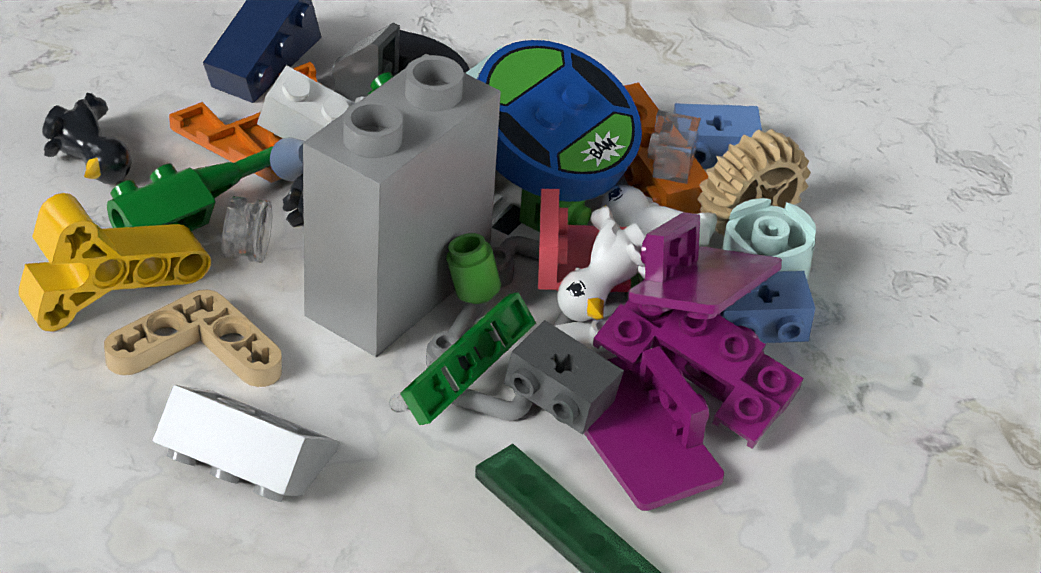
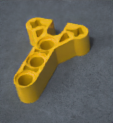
[18,193,211,332]

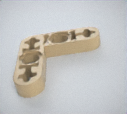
[104,289,282,387]

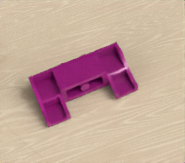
[593,279,804,449]

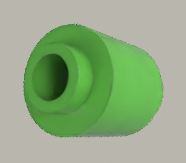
[446,233,501,304]

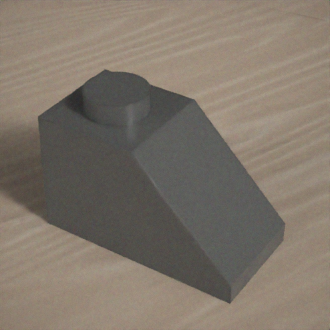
[332,23,400,103]

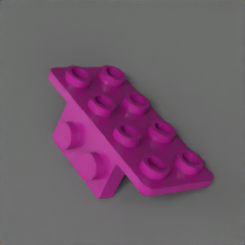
[628,212,782,319]
[584,346,724,511]

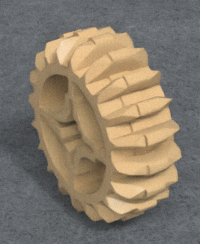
[698,129,811,235]

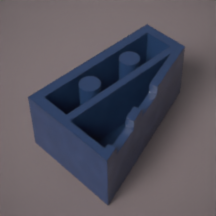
[203,0,322,103]

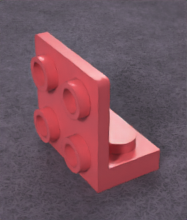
[538,189,631,292]

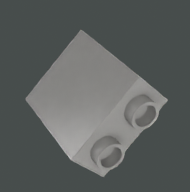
[303,54,501,357]

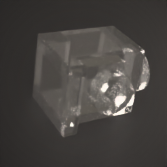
[648,110,701,184]

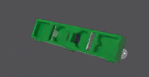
[389,292,536,425]

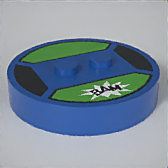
[477,40,642,202]

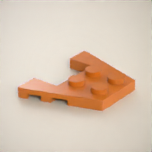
[169,62,321,183]

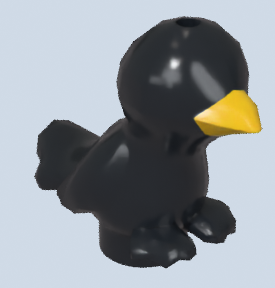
[42,93,132,184]

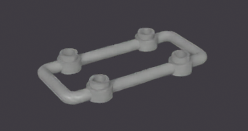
[426,236,577,421]

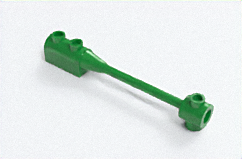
[107,72,394,231]

